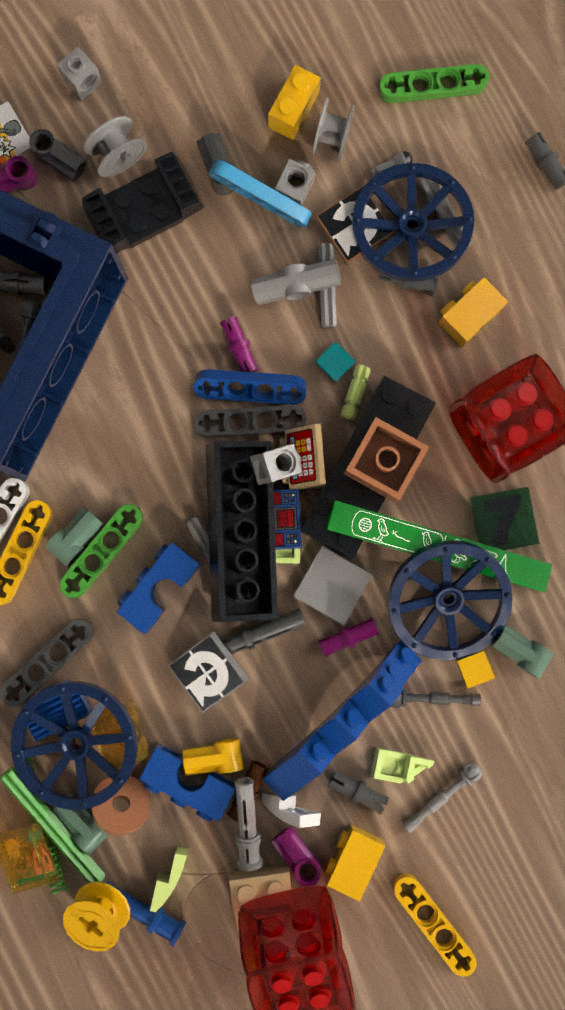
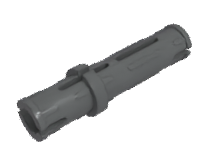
[220,608,306,654]

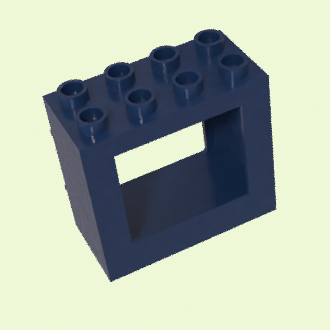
[0,190,129,481]

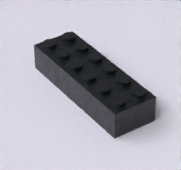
[301,375,436,559]
[206,441,278,622]

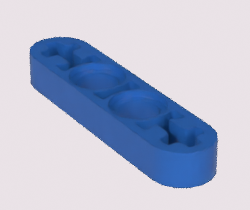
[193,369,307,405]

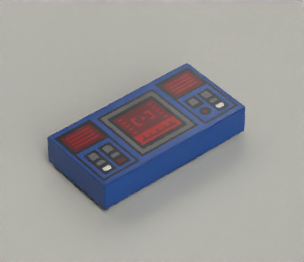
[273,489,302,550]

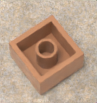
[344,417,429,503]

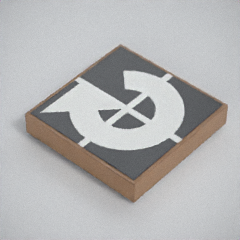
[315,185,395,265]

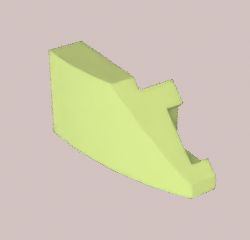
[370,747,434,784]

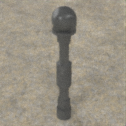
[391,689,481,708]

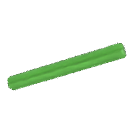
[0,767,105,883]

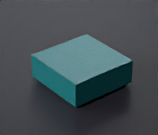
[315,341,356,383]

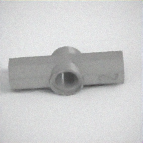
[251,259,341,305]

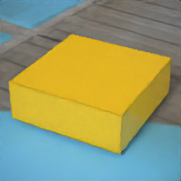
[456,650,495,688]

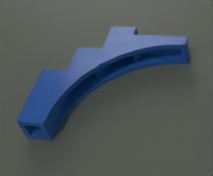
[262,640,422,801]

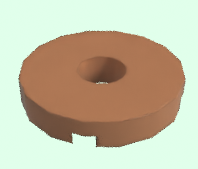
[91,776,151,836]

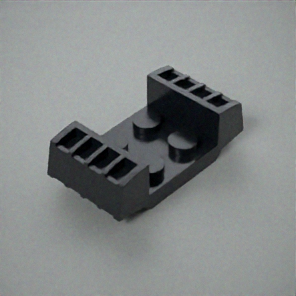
[82,152,205,253]

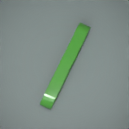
[379,64,490,103]
[60,504,144,598]

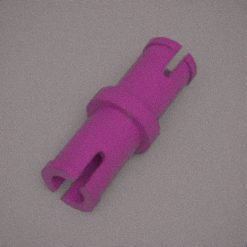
[220,316,259,372]
[318,617,380,657]

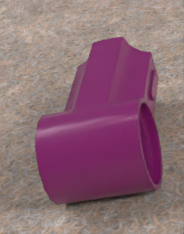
[0,156,38,194]
[271,825,321,887]

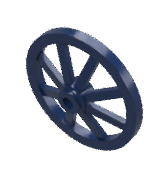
[352,163,474,282]
[387,541,512,660]
[11,681,138,810]

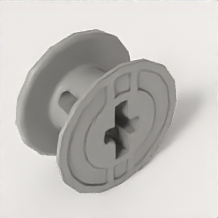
[312,97,355,163]
[82,116,147,177]

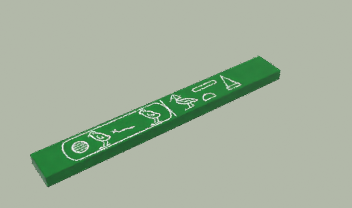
[325,500,553,592]

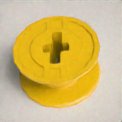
[63,881,130,952]

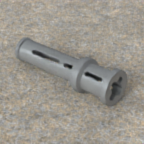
[234,777,263,872]

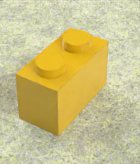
[268,64,321,140]
[439,277,508,347]
[323,824,385,902]

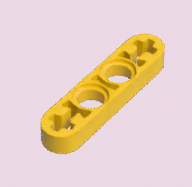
[0,500,53,605]
[393,873,477,977]

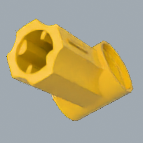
[182,738,244,776]

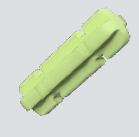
[341,364,371,421]

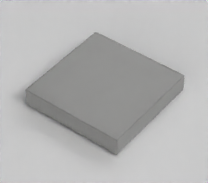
[293,546,372,625]

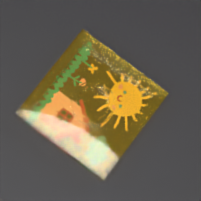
[0,822,60,894]

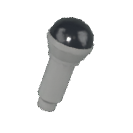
[370,151,413,177]

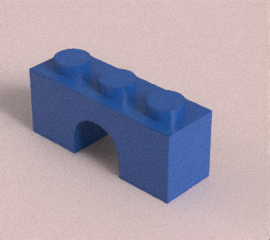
[116,542,201,634]
[139,743,236,822]

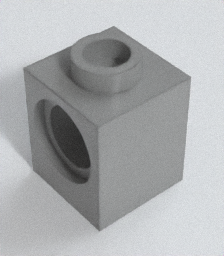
[57,47,102,101]
[274,159,315,206]
[250,444,302,485]

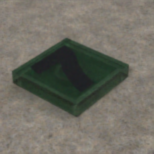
[470,487,540,550]

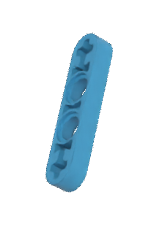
[208,159,312,228]

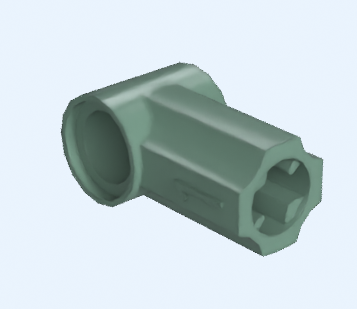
[45,507,104,567]
[491,625,555,679]
[52,792,110,854]

